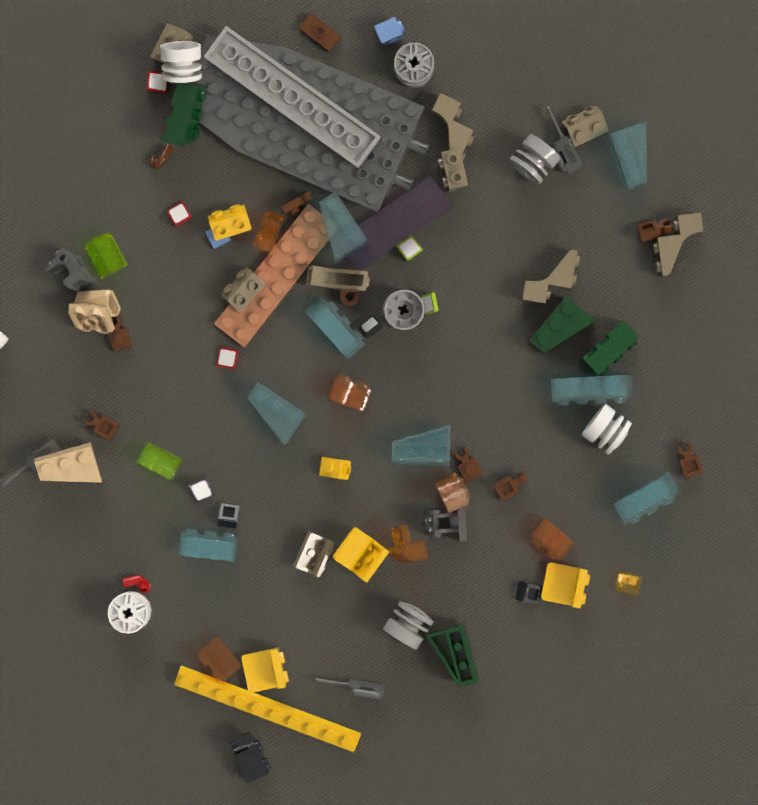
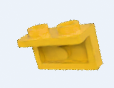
[208,205,252,241]

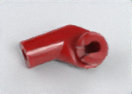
[123,575,150,593]

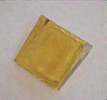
[615,572,642,595]

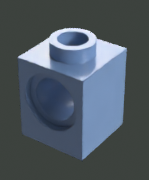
[374,17,405,47]

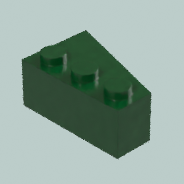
[160,82,207,146]
[528,297,596,354]
[580,320,639,377]
[425,623,479,687]

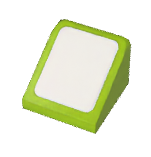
[396,235,423,262]
[420,292,438,315]

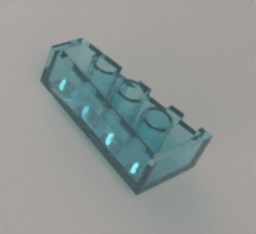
[551,375,634,406]

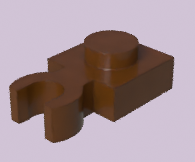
[281,191,313,216]
[636,219,673,242]
[108,316,133,352]
[84,411,120,441]
[677,443,703,479]
[454,447,483,483]

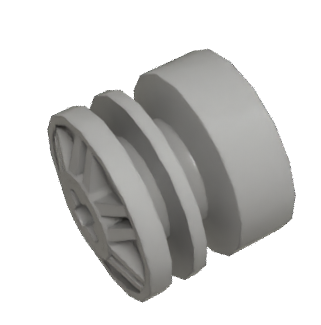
[394,43,434,88]
[509,134,561,185]
[383,290,425,330]
[383,601,434,650]

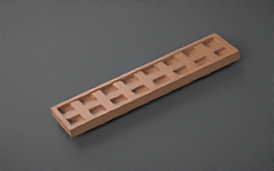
[214,204,339,348]

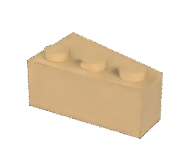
[35,442,102,483]

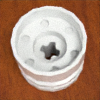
[160,41,202,83]
[582,403,632,455]
[108,591,152,634]

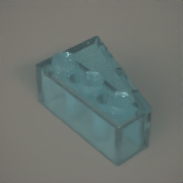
[607,122,647,191]
[319,192,368,264]
[304,296,365,359]
[248,382,307,446]
[391,424,451,466]
[613,471,680,524]
[178,529,239,563]

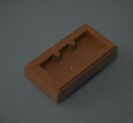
[299,13,341,52]

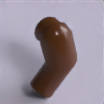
[149,144,174,169]

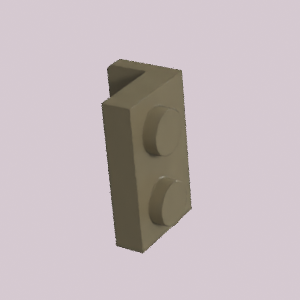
[150,23,193,64]
[562,106,609,147]
[438,148,468,192]
[221,267,266,312]
[293,531,334,578]

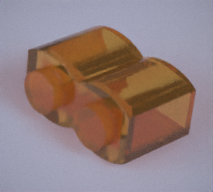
[328,375,371,412]
[435,473,471,513]
[530,518,574,560]

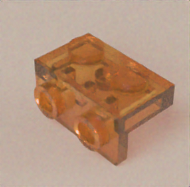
[198,636,242,682]

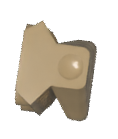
[69,290,121,334]

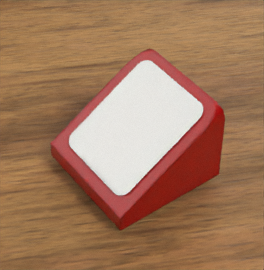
[147,71,168,94]
[167,201,192,227]
[216,347,239,369]

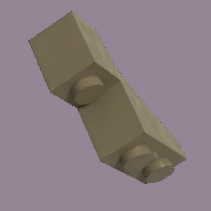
[432,93,475,160]
[653,212,703,277]
[521,250,580,305]
[305,266,370,292]

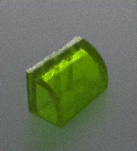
[84,232,128,279]
[137,442,183,480]

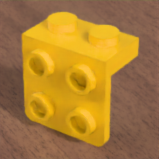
[333,527,390,582]
[541,562,590,608]
[242,647,289,692]

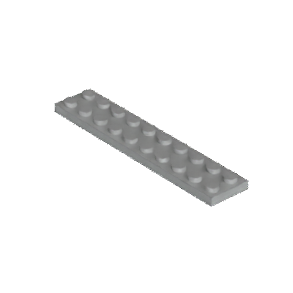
[204,26,381,169]

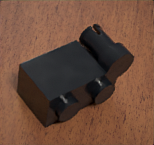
[229,732,271,783]

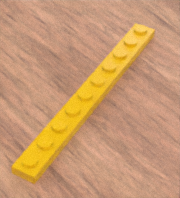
[174,665,361,752]

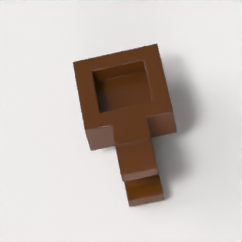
[493,473,528,502]

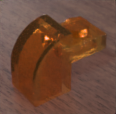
[253,210,285,252]
[389,524,428,563]

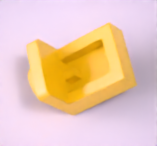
[319,457,351,480]

